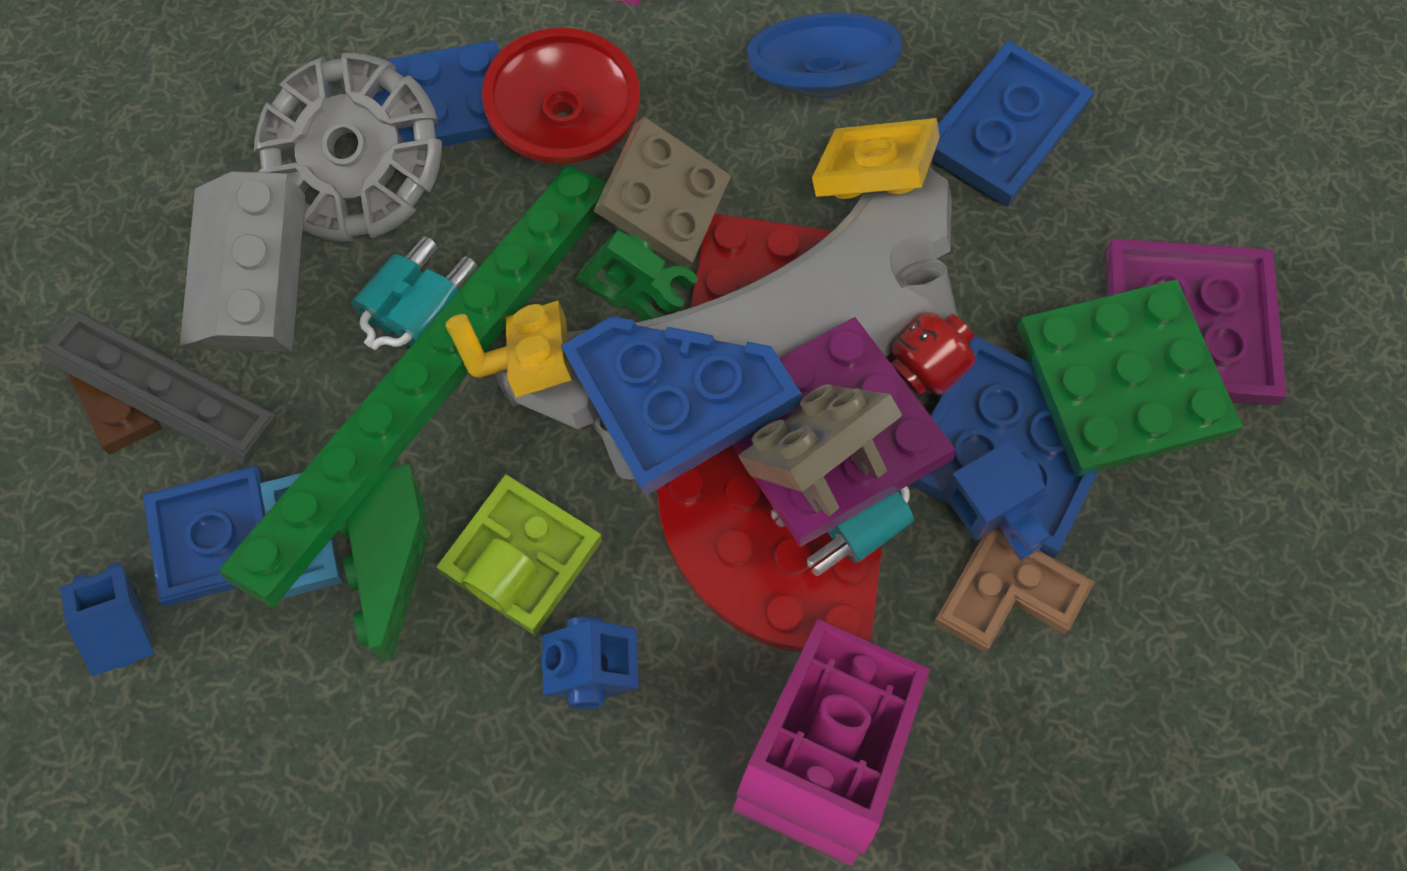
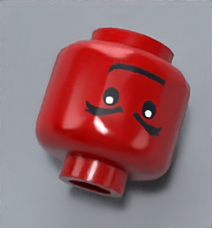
[891,312,975,396]

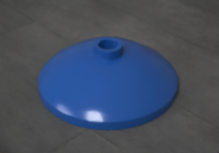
[747,13,902,98]

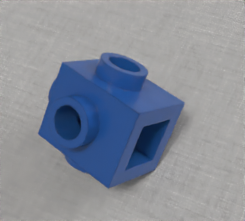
[541,617,639,709]

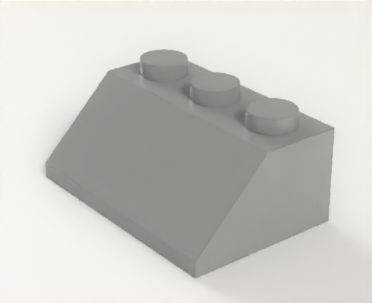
[180,172,305,352]

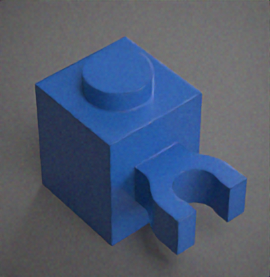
[942,439,1050,561]
[60,562,154,677]

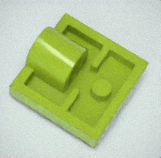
[436,474,602,636]

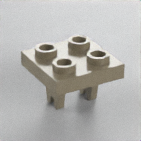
[593,117,731,267]
[738,384,903,516]

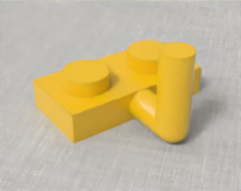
[446,300,572,398]

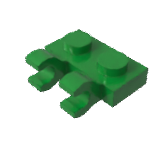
[575,230,698,321]

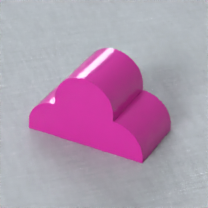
[732,619,930,866]

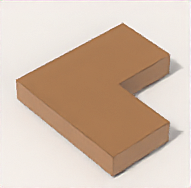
[934,527,1095,653]

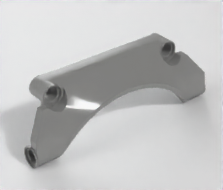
[495,167,957,480]

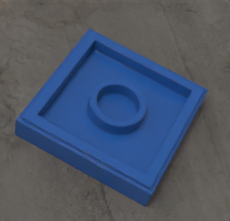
[143,465,266,607]

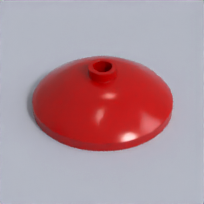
[482,28,640,164]

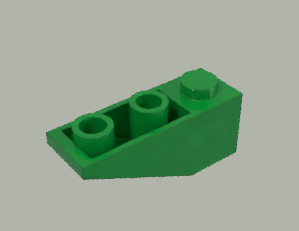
[339,464,429,662]

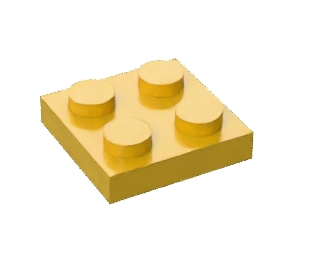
[812,118,940,199]

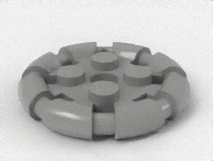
[254,53,442,242]

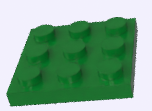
[1016,279,1243,477]

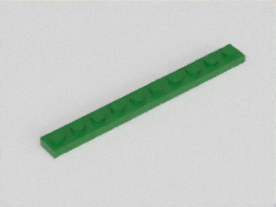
[219,165,607,609]

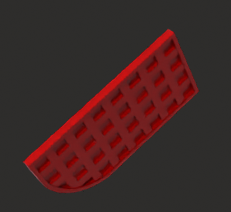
[658,214,895,653]

